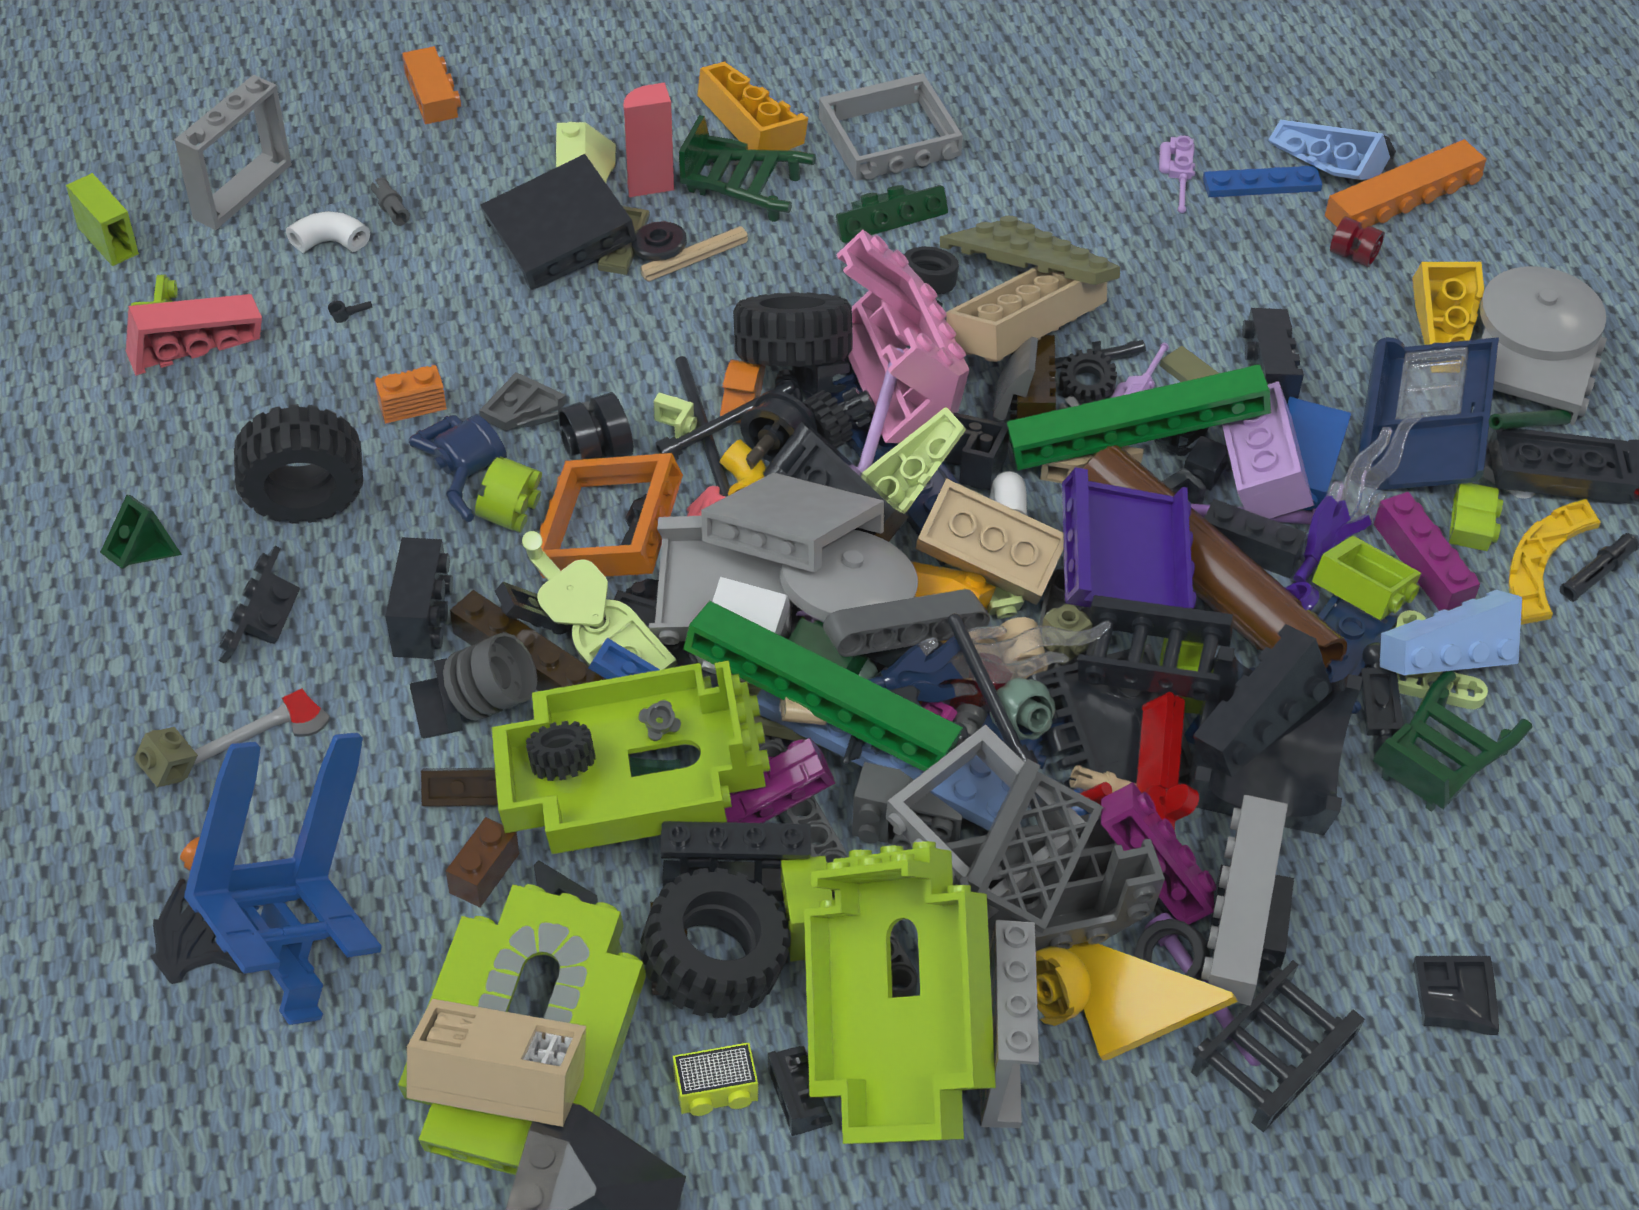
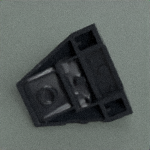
[506,1103,686,1210]

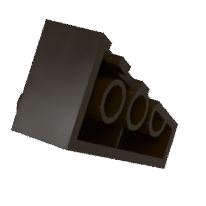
[1010,335,1056,421]

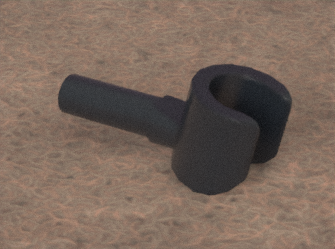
[328,301,372,323]

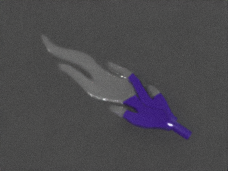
[1293,413,1423,582]

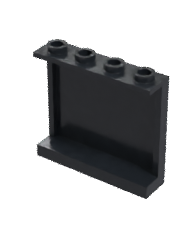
[480,154,637,290]

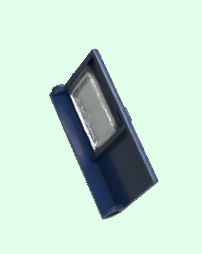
[1354,337,1499,490]

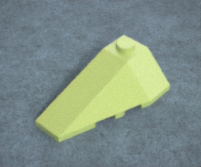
[556,122,616,183]
[862,407,966,512]

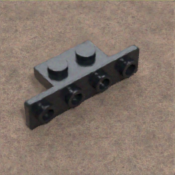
[218,546,300,663]

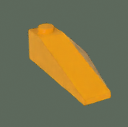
[911,561,996,611]

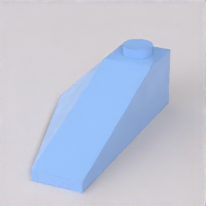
[1268,120,1390,180]

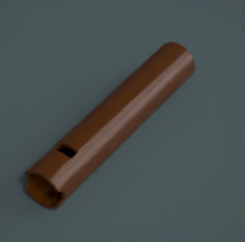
[1083,445,1348,668]

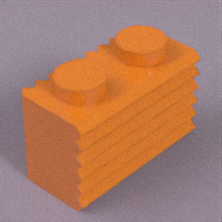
[375,365,447,424]

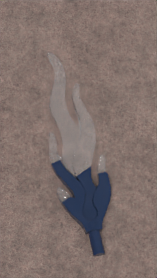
[867,621,1111,702]

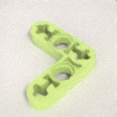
[1395,610,1488,709]

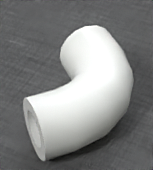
[286,211,370,253]
[989,471,1027,516]

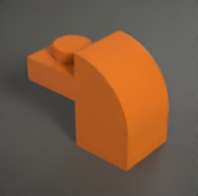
[720,359,766,423]

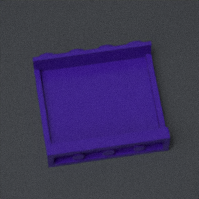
[1062,467,1196,609]

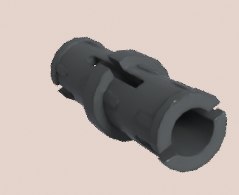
[371,178,410,226]

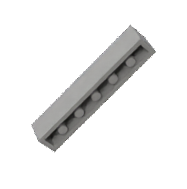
[1201,795,1288,1005]

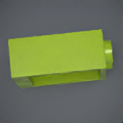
[1312,536,1421,620]

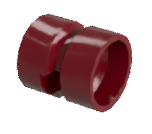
[1330,216,1385,267]

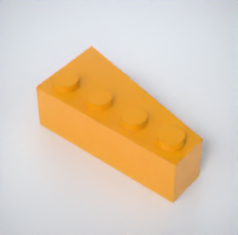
[697,62,808,150]

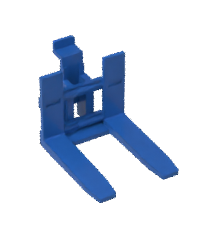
[184,733,382,1025]

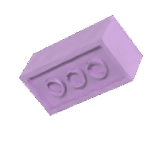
[1222,381,1314,519]

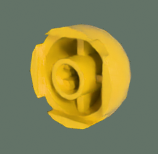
[1036,946,1091,1026]

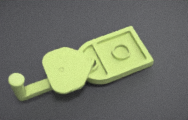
[522,531,677,670]

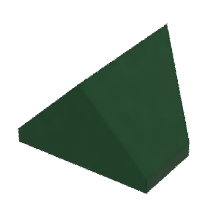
[100,495,182,569]

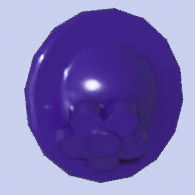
[1286,582,1320,611]

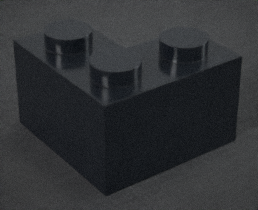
[944,412,1009,490]

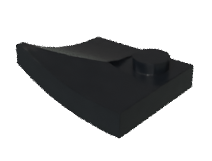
[1413,956,1499,1035]

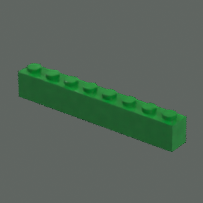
[1007,364,1271,470]
[684,600,963,772]

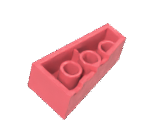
[126,294,262,376]

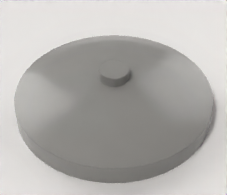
[1480,266,1606,360]
[780,530,918,622]

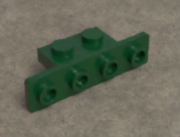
[836,185,948,243]

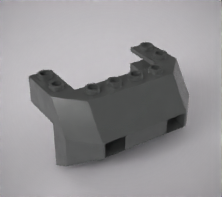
[945,813,1165,951]

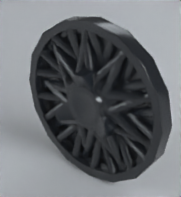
[632,221,687,261]

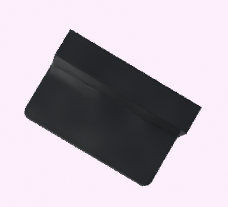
[410,658,463,739]

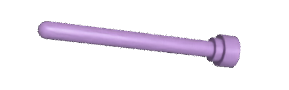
[856,348,904,472]

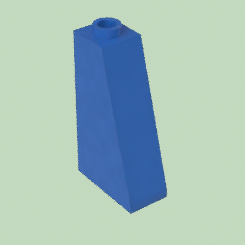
[1287,397,1351,510]

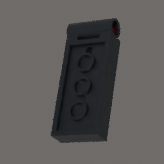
[763,421,909,542]
[1488,428,1639,503]

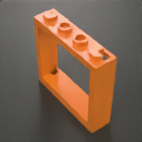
[538,453,683,578]

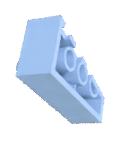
[1380,590,1522,675]

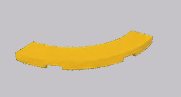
[1509,499,1601,625]

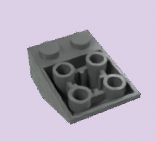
[852,762,962,850]

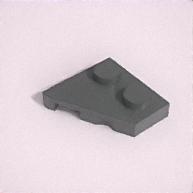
[479,372,566,431]

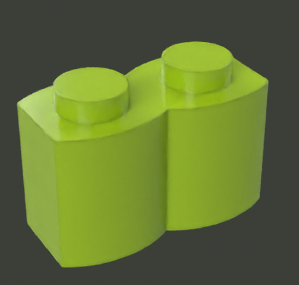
[1448,483,1503,551]

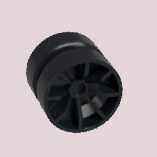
[558,392,634,460]

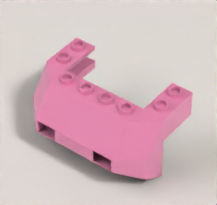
[836,230,969,443]

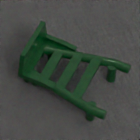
[679,115,816,222]
[1373,671,1533,812]

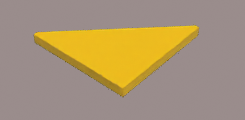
[1068,942,1238,1061]

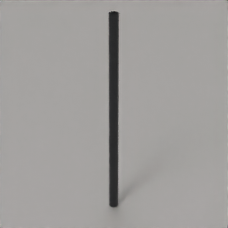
[675,356,730,497]

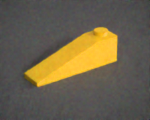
[1412,262,1484,374]

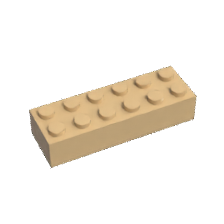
[946,266,1107,362]

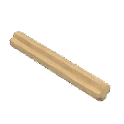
[641,226,748,281]

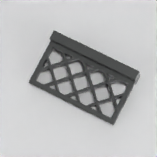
[966,758,1103,933]

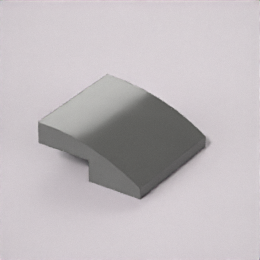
[993,337,1038,420]

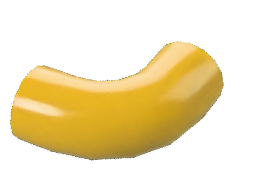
[719,439,766,496]

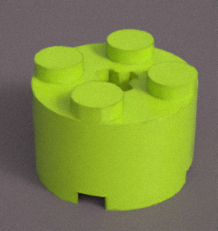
[475,456,542,533]

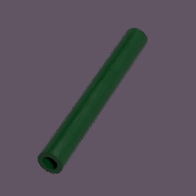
[1489,410,1572,430]

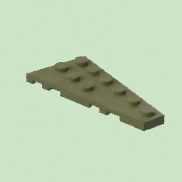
[940,215,1120,285]

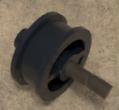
[740,389,817,469]

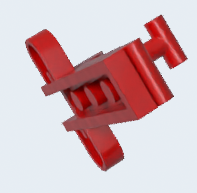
[1079,692,1199,830]

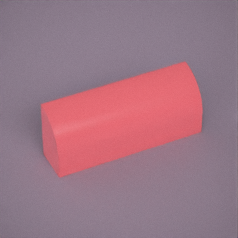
[624,83,674,197]

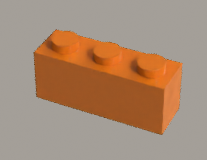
[402,46,461,125]

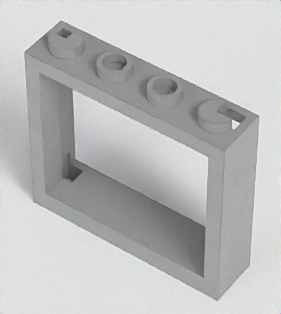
[819,73,963,181]
[174,75,292,230]
[886,724,1085,919]

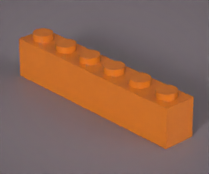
[1325,139,1487,228]

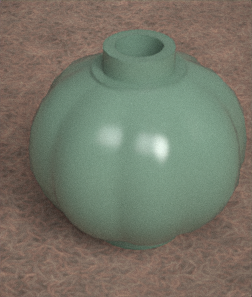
[990,678,1055,740]

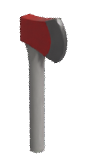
[194,688,330,765]

